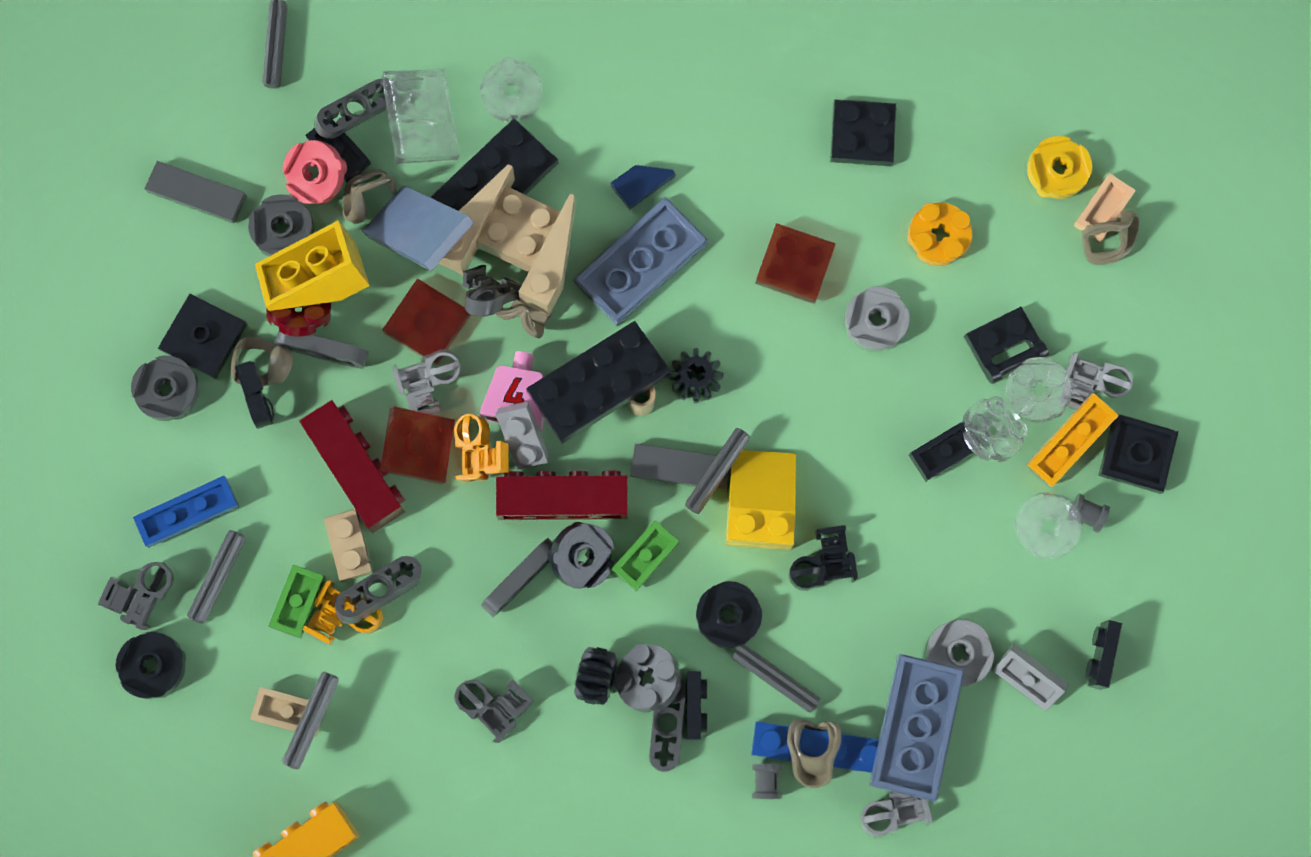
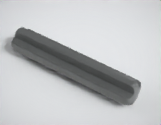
[262,0,287,89]
[685,428,750,514]
[187,530,246,624]
[732,644,820,713]
[282,672,339,769]

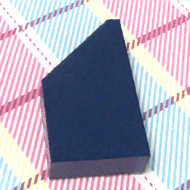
[610,165,675,210]

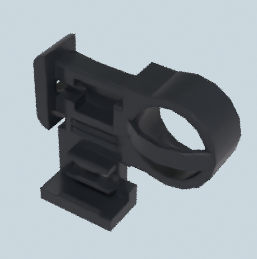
[235,361,275,429]
[789,525,858,591]

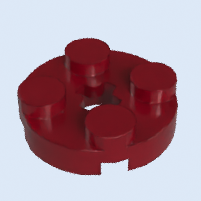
[266,302,331,337]

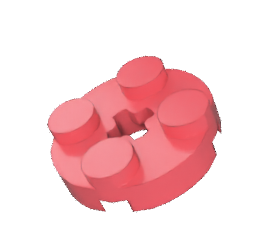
[283,140,347,204]

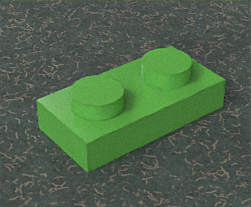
[612,520,680,592]
[268,564,326,638]

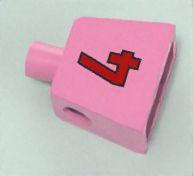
[480,351,543,431]

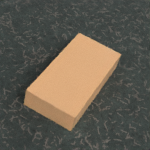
[1073,173,1136,243]

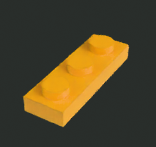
[1026,393,1119,487]

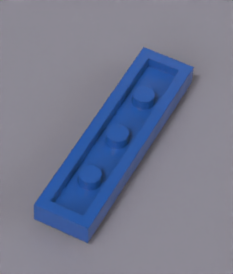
[751,722,879,773]

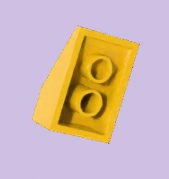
[255,220,370,311]
[725,450,796,550]

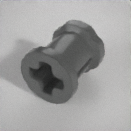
[1067,493,1110,533]
[752,764,782,799]

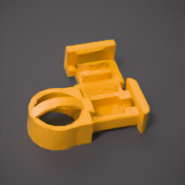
[454,414,509,482]
[302,581,383,645]

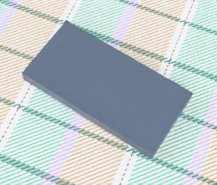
[362,185,474,271]
[573,197,709,326]
[869,654,964,802]

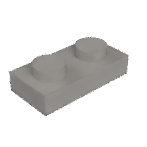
[496,401,550,470]
[992,644,1068,711]

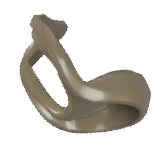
[343,169,397,224]
[1082,210,1140,265]
[496,300,554,339]
[231,337,293,387]
[787,719,842,788]

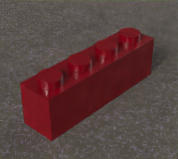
[299,400,406,533]
[496,470,628,520]

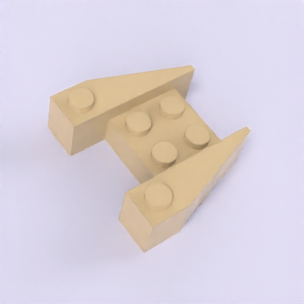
[438,164,575,316]

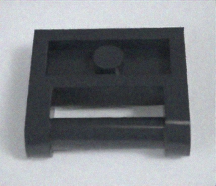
[964,306,1049,384]

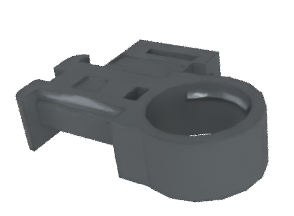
[463,264,522,316]
[98,562,174,630]
[455,679,534,743]

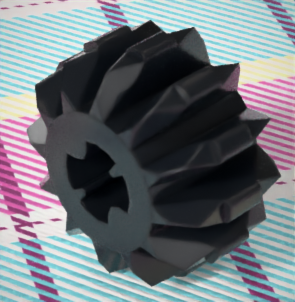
[669,348,724,403]
[574,647,618,705]

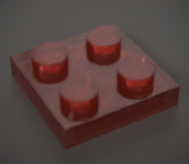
[755,223,836,304]
[382,278,471,366]
[380,406,455,484]

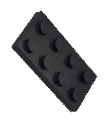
[430,118,559,211]
[526,321,671,444]

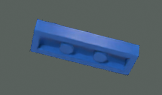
[133,476,240,548]

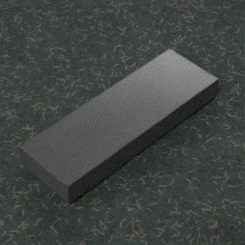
[144,161,246,224]
[630,444,729,491]

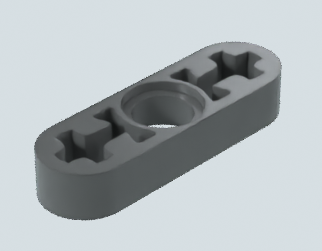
[314,79,396,139]
[274,330,369,369]
[481,538,553,617]
[335,556,421,624]
[649,679,686,772]

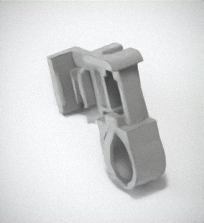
[393,349,460,420]
[1059,352,1133,410]
[860,791,932,837]

